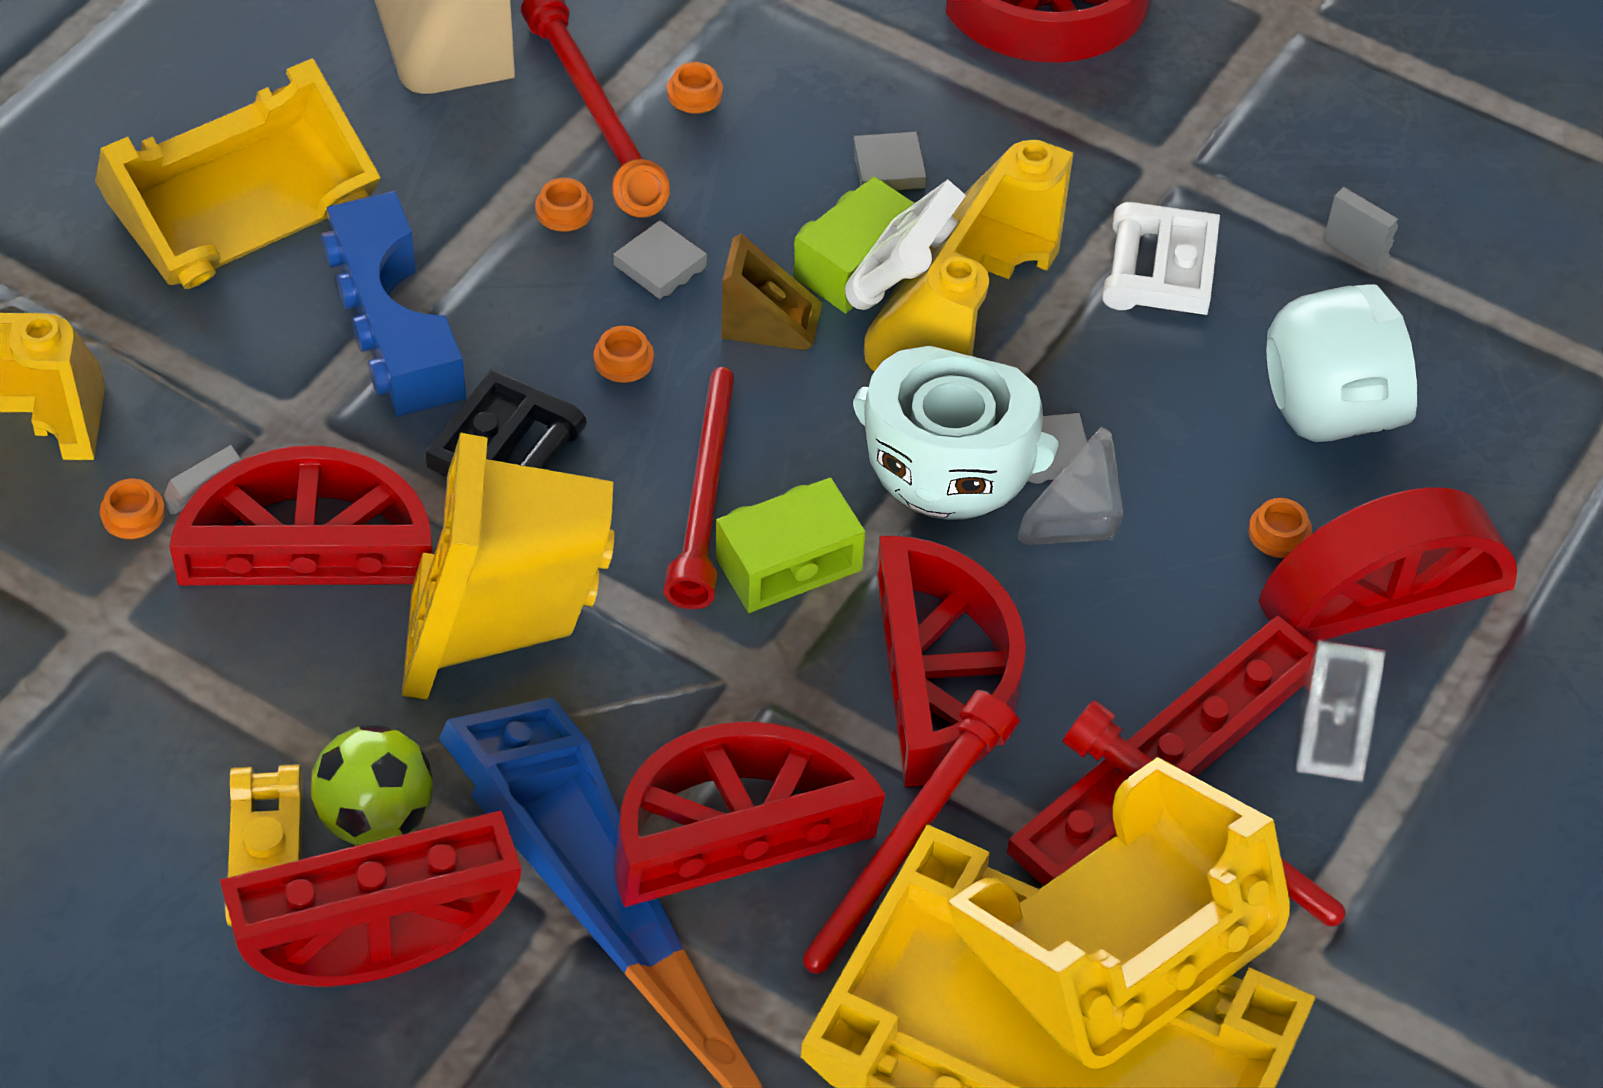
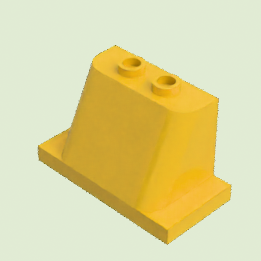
[401,433,615,700]

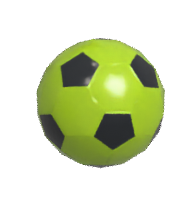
[311,725,433,846]

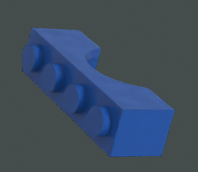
[321,191,466,417]

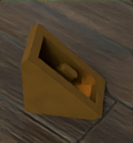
[721,233,822,351]

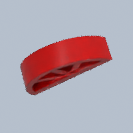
[945,0,1151,63]
[169,445,434,586]
[1258,487,1517,643]
[876,536,1026,787]
[614,722,885,907]
[219,810,522,986]

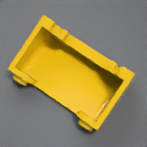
[95,58,381,289]
[864,140,1073,371]
[0,313,105,460]
[948,757,1290,1069]

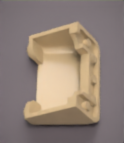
[374,0,515,94]

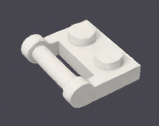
[845,180,966,310]
[1102,202,1220,315]

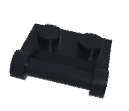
[426,369,587,476]

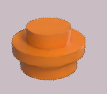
[667,62,723,114]
[612,159,670,218]
[535,178,593,232]
[593,326,654,383]
[100,478,165,539]
[1248,498,1312,558]

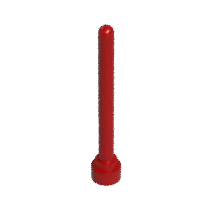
[520,0,643,166]
[663,367,734,610]
[803,690,1020,974]
[1062,699,1346,927]

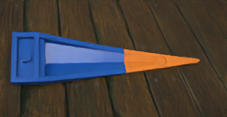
[439,697,763,1088]

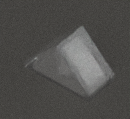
[1017,426,1124,545]
[1296,640,1386,782]

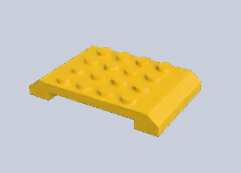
[801,824,1316,1088]

